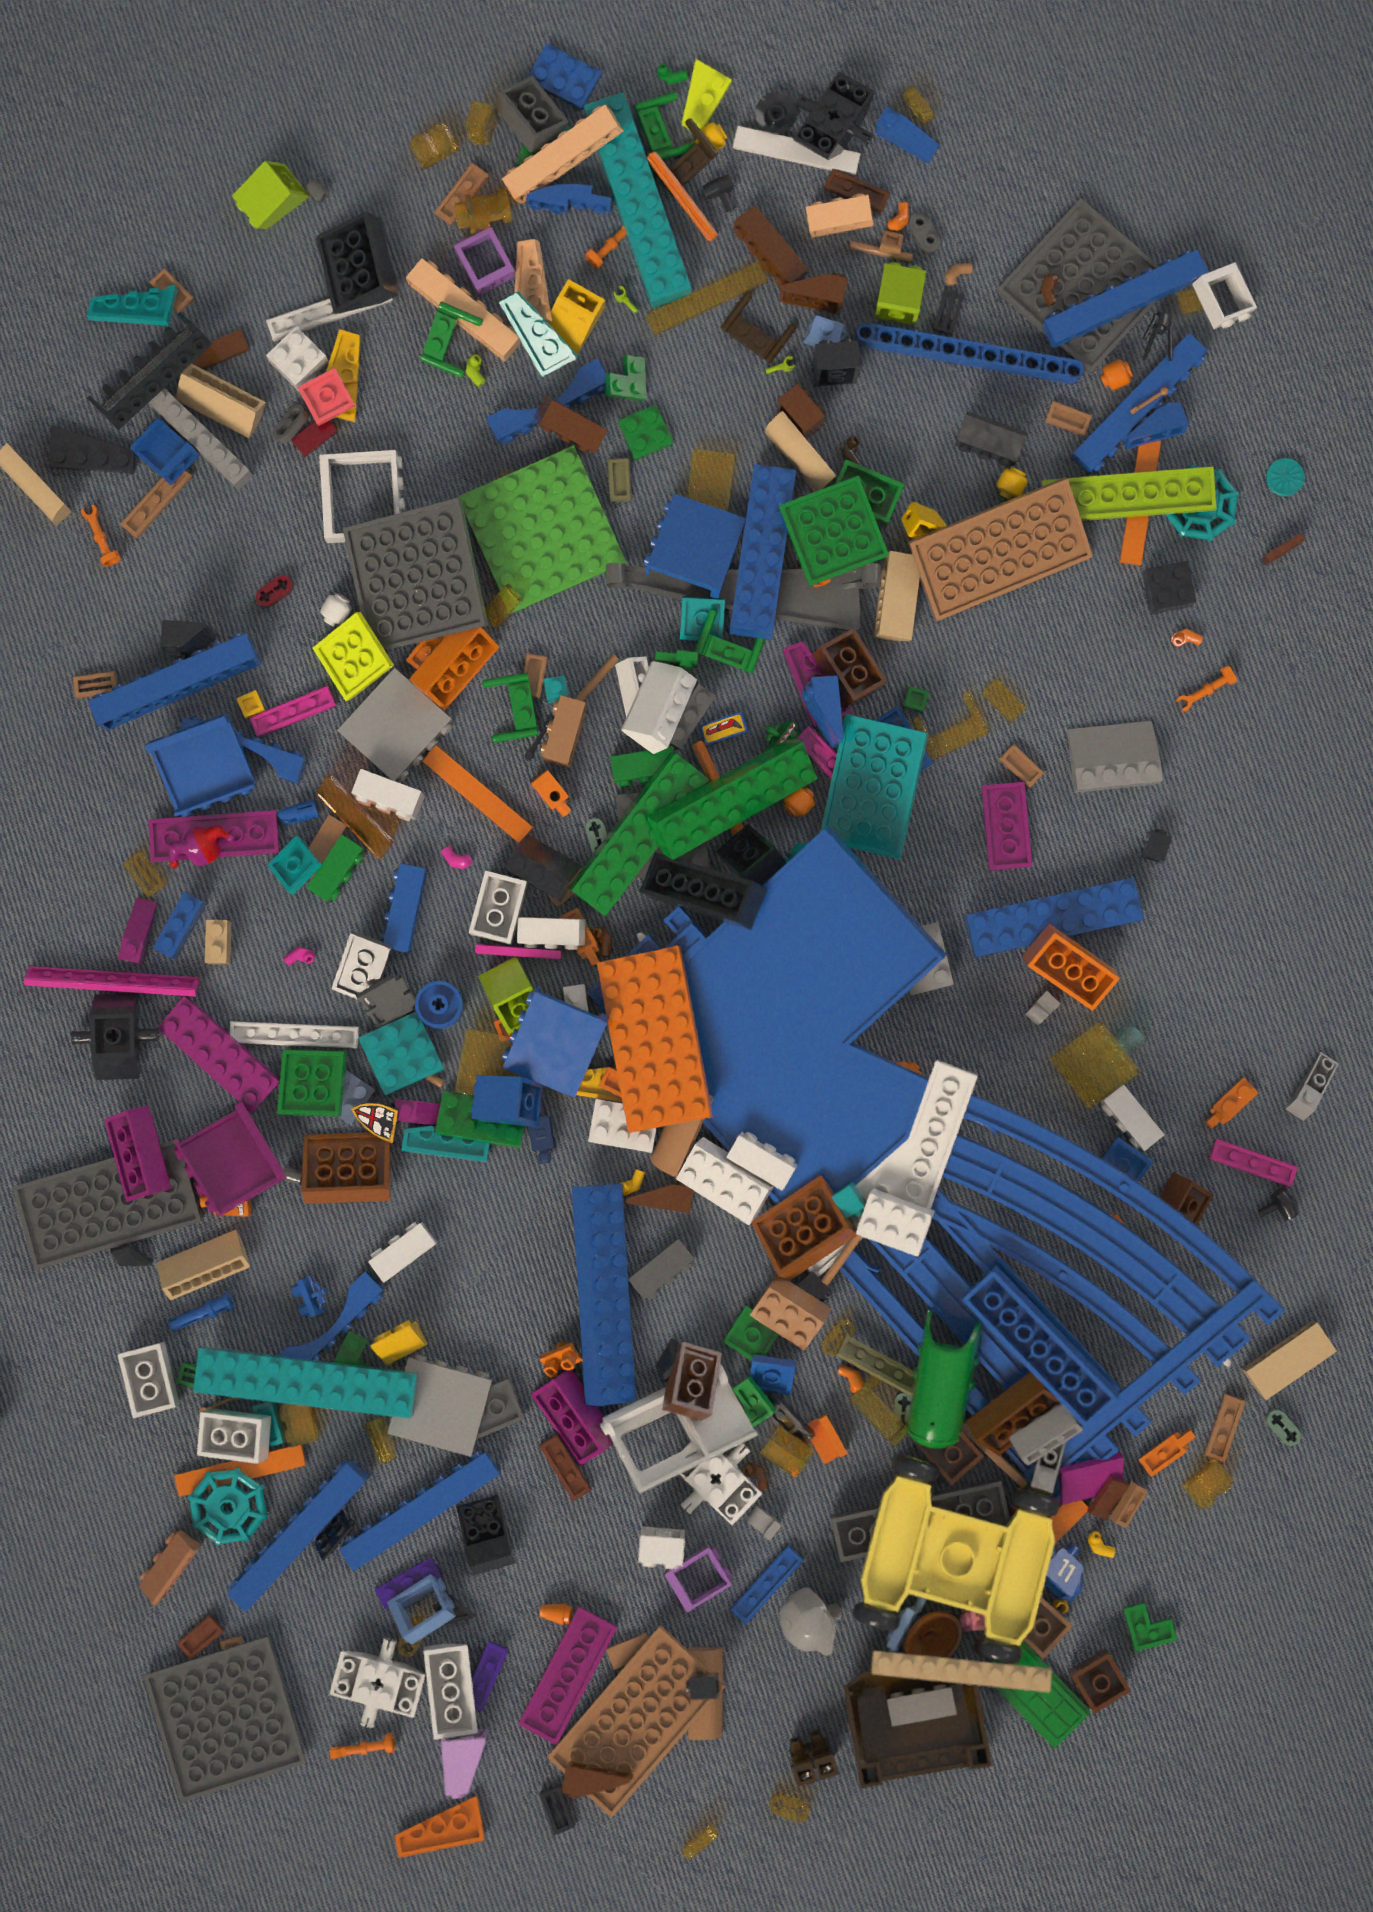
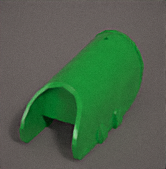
[906,1310,982,1449]

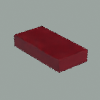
[291,421,338,458]

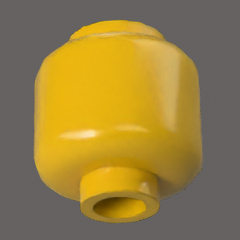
[695,122,727,151]
[996,466,1028,500]

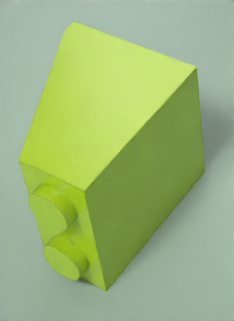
[232,161,310,229]
[874,262,926,326]
[478,956,535,1035]

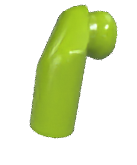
[466,354,486,387]

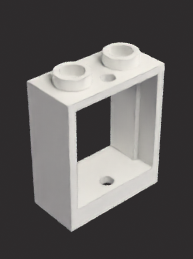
[1192,263,1257,329]

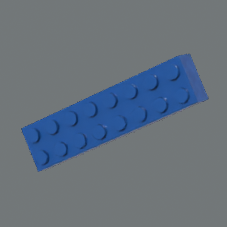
[729,464,796,640]
[88,633,262,731]
[964,878,1144,958]
[962,1265,1119,1428]
[226,1459,370,1612]

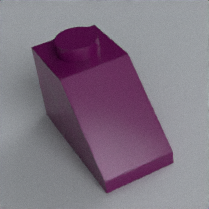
[395,1099,441,1125]

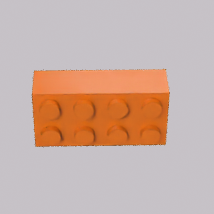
[409,627,499,711]
[1022,924,1120,1011]

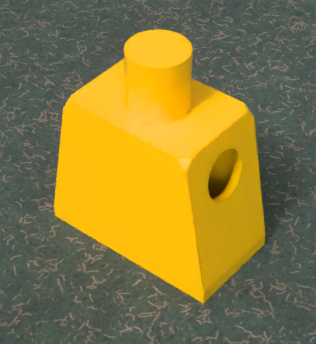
[901,502,947,539]

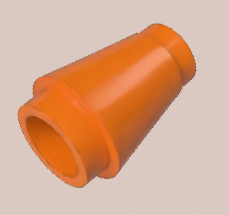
[540,1603,573,1625]

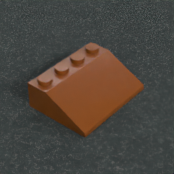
[301,1132,391,1204]
[751,1175,858,1281]

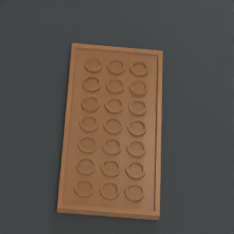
[908,477,1093,621]
[547,1626,726,1818]

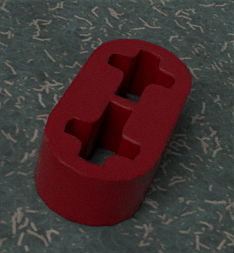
[256,575,293,608]

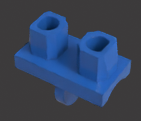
[291,1275,329,1318]

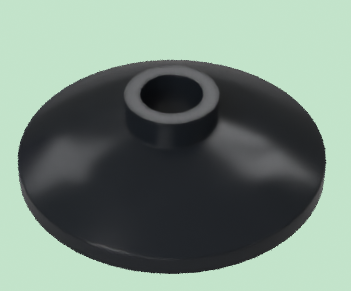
[755,92,797,134]

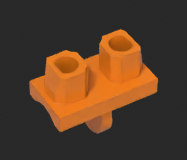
[539,1341,583,1377]

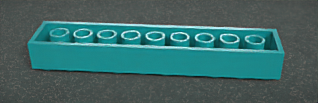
[584,92,691,309]
[193,1346,418,1419]

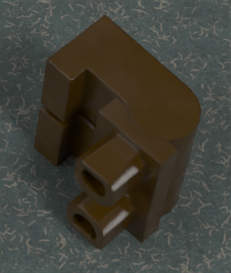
[789,1730,838,1787]

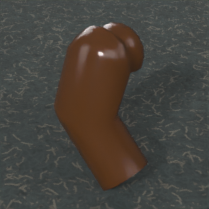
[1040,274,1059,306]
[592,927,613,957]
[742,1462,769,1490]

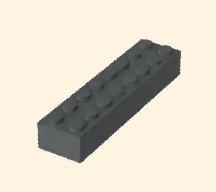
[830,1478,1010,1562]

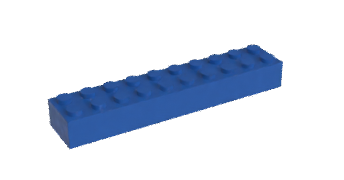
[572,1184,636,1406]

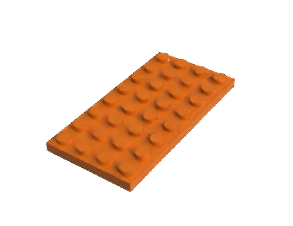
[597,946,713,1133]

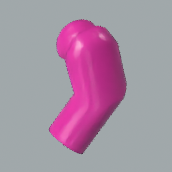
[441,846,472,869]
[283,947,315,966]

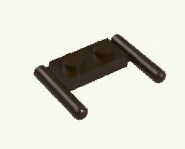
[646,118,719,196]
[720,292,797,364]

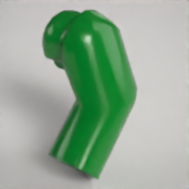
[657,63,688,84]

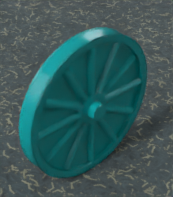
[1266,458,1305,496]

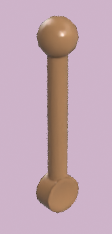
[1130,387,1168,415]
[199,1397,240,1414]

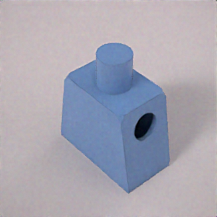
[803,316,847,347]

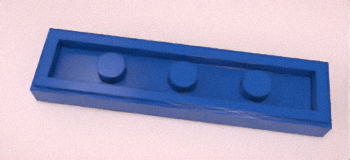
[730,1545,804,1625]

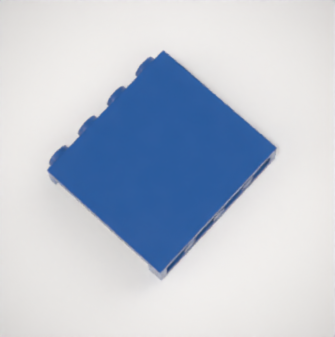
[644,494,746,599]
[145,712,257,817]
[502,986,609,1098]

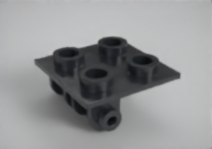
[314,1510,356,1561]

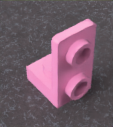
[959,1609,985,1632]

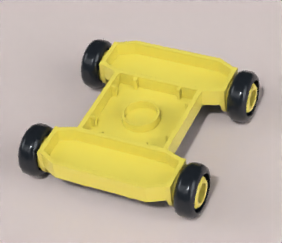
[852,1454,1060,1665]

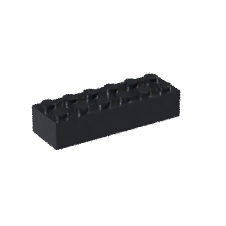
[639,852,767,930]

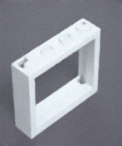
[319,450,405,543]

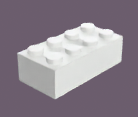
[676,1137,774,1225]

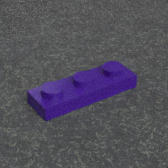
[374,1556,442,1609]
[472,1641,508,1711]

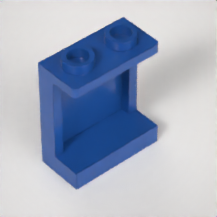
[130,418,200,486]

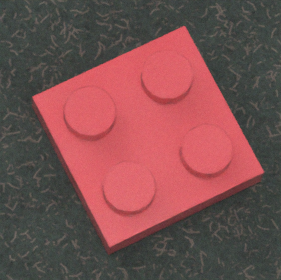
[297,368,356,426]

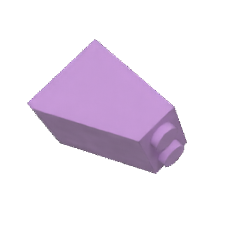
[441,1729,488,1798]

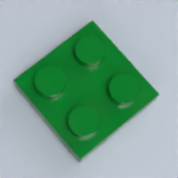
[618,404,673,461]
[723,1305,779,1361]

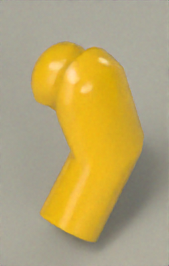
[619,1169,645,1196]
[1088,1531,1115,1558]

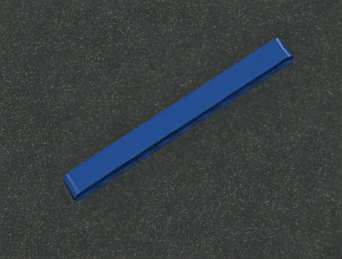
[855,323,1084,384]

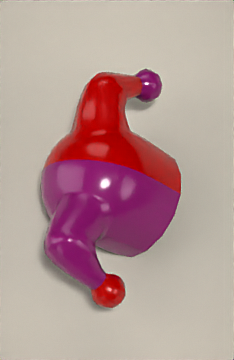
[169,825,235,868]

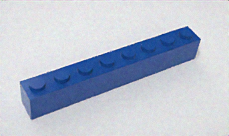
[1042,249,1208,349]
[1071,333,1208,475]
[339,1450,500,1571]

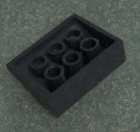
[316,211,398,314]

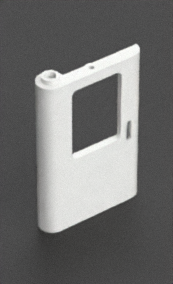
[600,1363,758,1493]

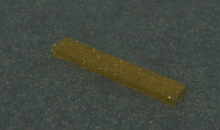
[645,261,768,336]

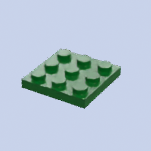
[277,1050,347,1117]

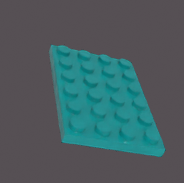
[820,714,929,859]

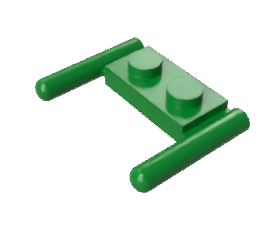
[633,92,696,160]
[420,301,483,378]
[694,609,765,674]
[482,672,539,743]

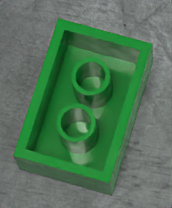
[836,460,905,528]

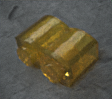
[409,123,459,170]

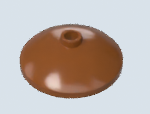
[903,1611,962,1658]

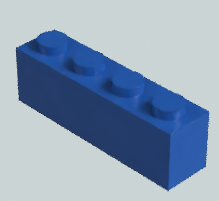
[380,863,427,954]

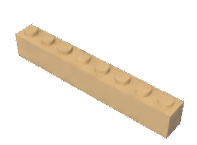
[871,1651,1052,1692]

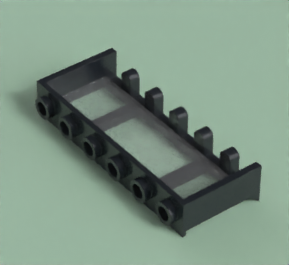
[87,312,212,430]

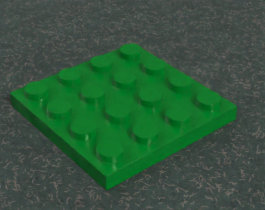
[778,475,889,587]

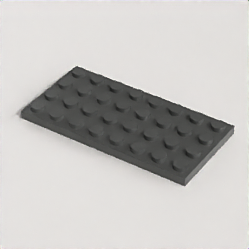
[12,1139,203,1270]

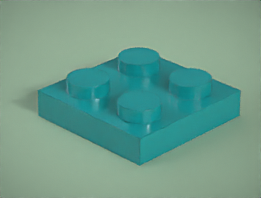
[679,596,725,641]
[267,835,322,895]

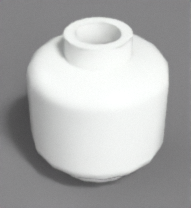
[320,593,352,626]

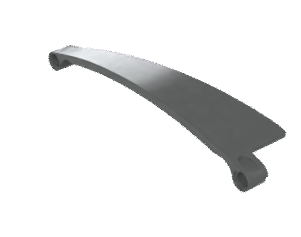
[606,563,881,631]

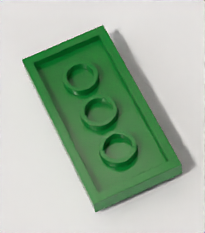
[435,1091,524,1149]

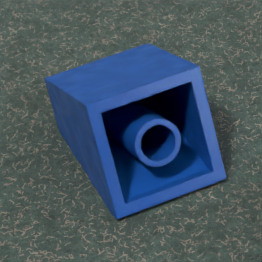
[471,1075,543,1127]

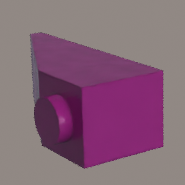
[118,898,158,965]

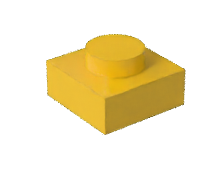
[236,690,265,719]

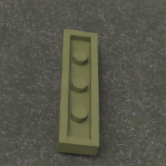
[836,1335,915,1396]

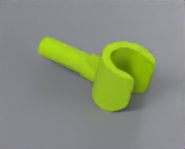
[613,286,639,314]
[765,356,796,374]

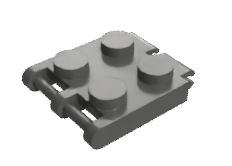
[356,974,416,1029]

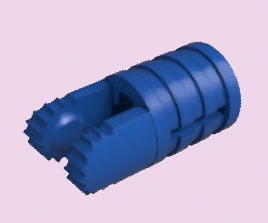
[278,799,319,825]

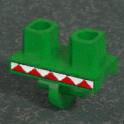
[764,721,801,752]

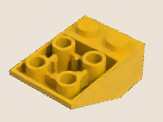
[548,279,606,361]
[370,1320,427,1365]

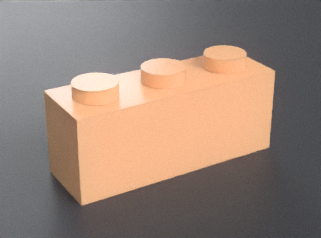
[806,194,874,238]

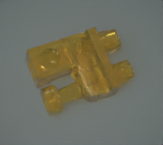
[454,187,512,233]

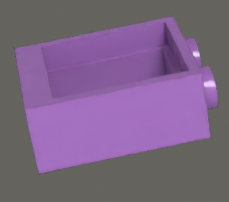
[454,227,516,296]
[664,1545,733,1612]

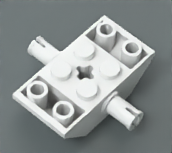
[680,1442,762,1525]
[329,1638,426,1728]

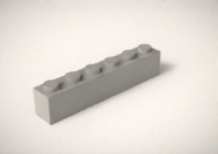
[148,388,253,491]

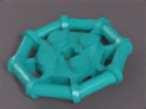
[1164,464,1240,542]
[188,1467,268,1546]

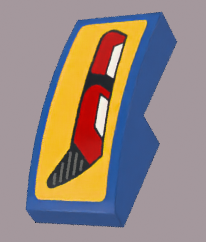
[699,712,749,746]

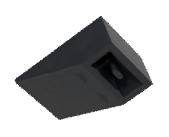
[456,1495,516,1575]

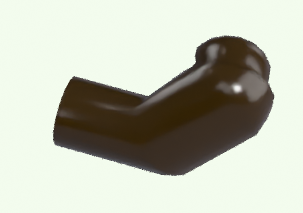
[843,435,862,465]

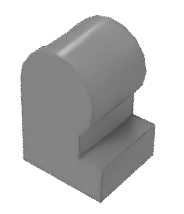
[1025,991,1060,1026]
[746,1505,782,1541]

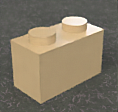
[205,920,232,965]

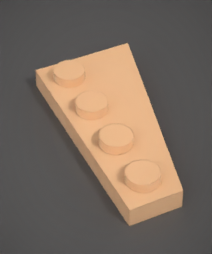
[515,239,552,322]

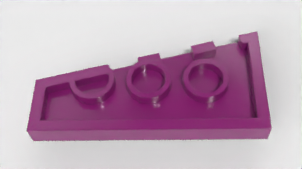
[782,641,853,728]

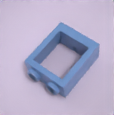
[387,1574,456,1644]

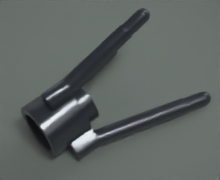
[1142,312,1174,361]

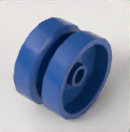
[415,981,464,1029]

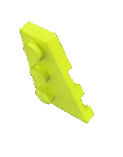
[682,59,732,130]

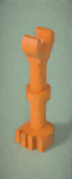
[585,226,626,269]
[81,504,121,567]
[1176,665,1237,712]
[329,1733,396,1759]

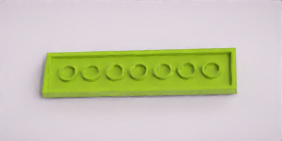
[1042,467,1216,521]

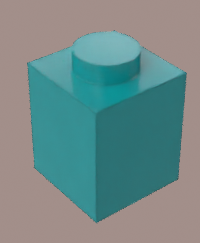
[544,675,569,704]
[832,1182,867,1219]

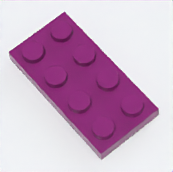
[981,782,1032,871]

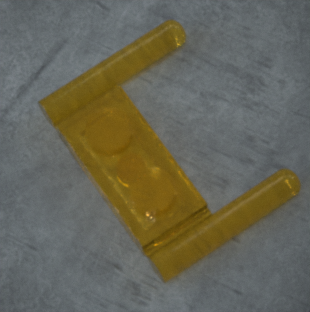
[913,692,990,760]
[849,1376,908,1447]

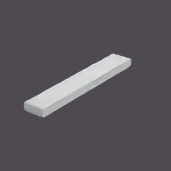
[733,126,860,176]
[266,298,393,342]
[230,1021,359,1048]

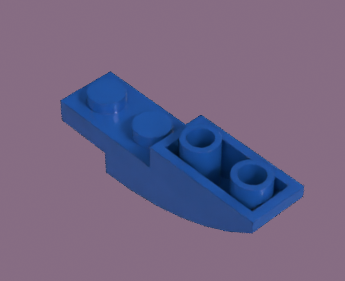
[526,184,612,214]

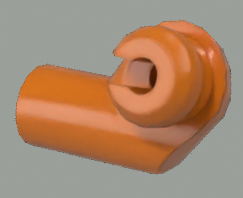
[888,202,909,231]
[1171,629,1204,647]
[838,1364,864,1393]

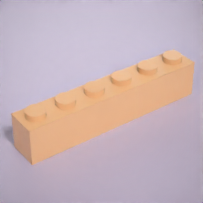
[502,105,624,204]
[406,259,521,362]

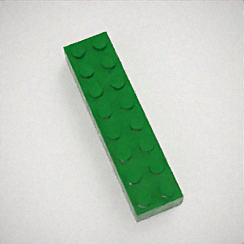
[647,737,817,860]
[568,752,709,916]

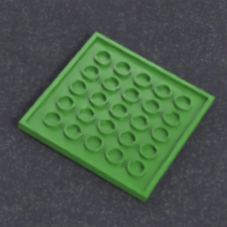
[458,446,626,615]

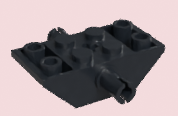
[793,71,875,160]
[71,993,160,1080]

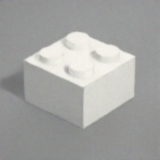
[266,326,329,391]

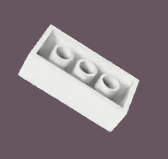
[621,661,697,754]
[424,1644,478,1740]

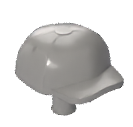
[780,1587,842,1656]

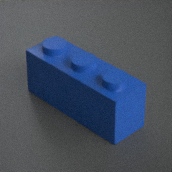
[153,892,207,960]

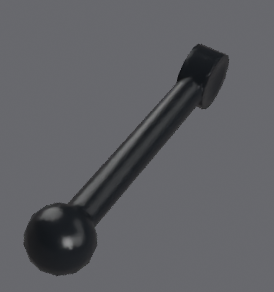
[525,721,549,760]

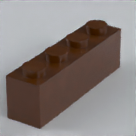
[733,206,809,287]

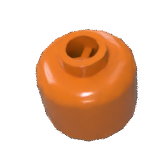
[1100,359,1133,390]
[783,787,815,818]

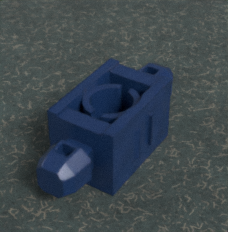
[528,1103,556,1164]

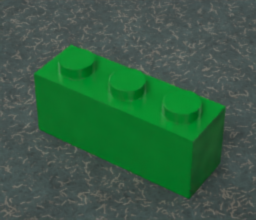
[610,746,674,787]
[306,834,365,903]

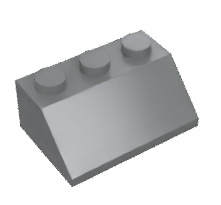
[909,922,954,996]

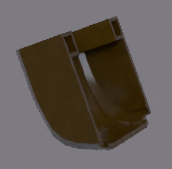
[844,1657,992,1789]

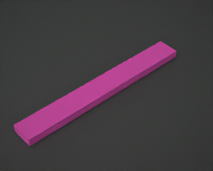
[24,966,199,996]

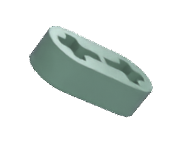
[585,818,607,854]
[892,1392,912,1434]
[1265,1409,1301,1446]

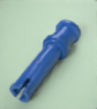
[168,1292,234,1332]

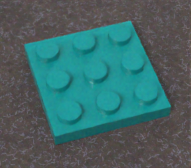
[358,1012,444,1097]

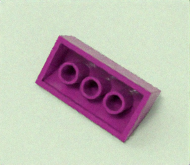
[104,1105,171,1202]
[531,1369,613,1466]

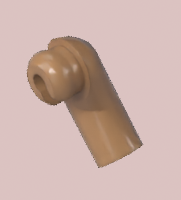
[944,263,972,285]

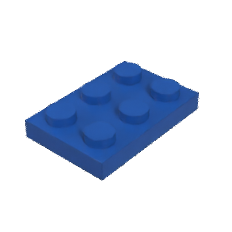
[528,43,602,111]

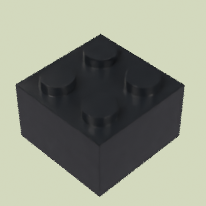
[1142,561,1196,615]

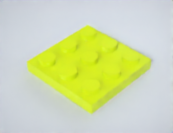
[313,612,394,701]

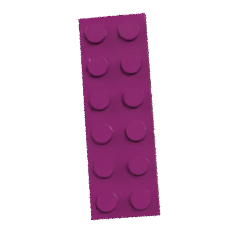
[148,810,280,863]
[157,996,280,1113]
[518,1606,618,1745]

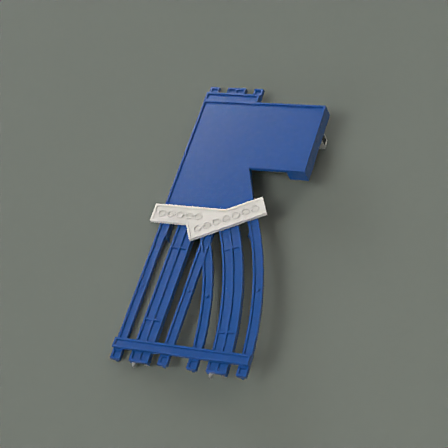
[587,826,1285,1500]

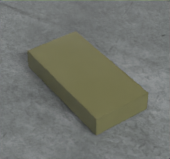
[608,458,631,502]

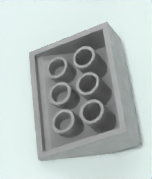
[1067,721,1163,793]

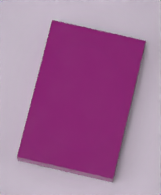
[1059,1453,1124,1505]

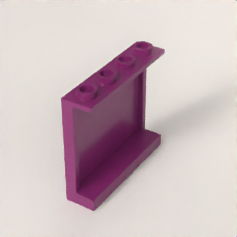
[173,1102,286,1217]

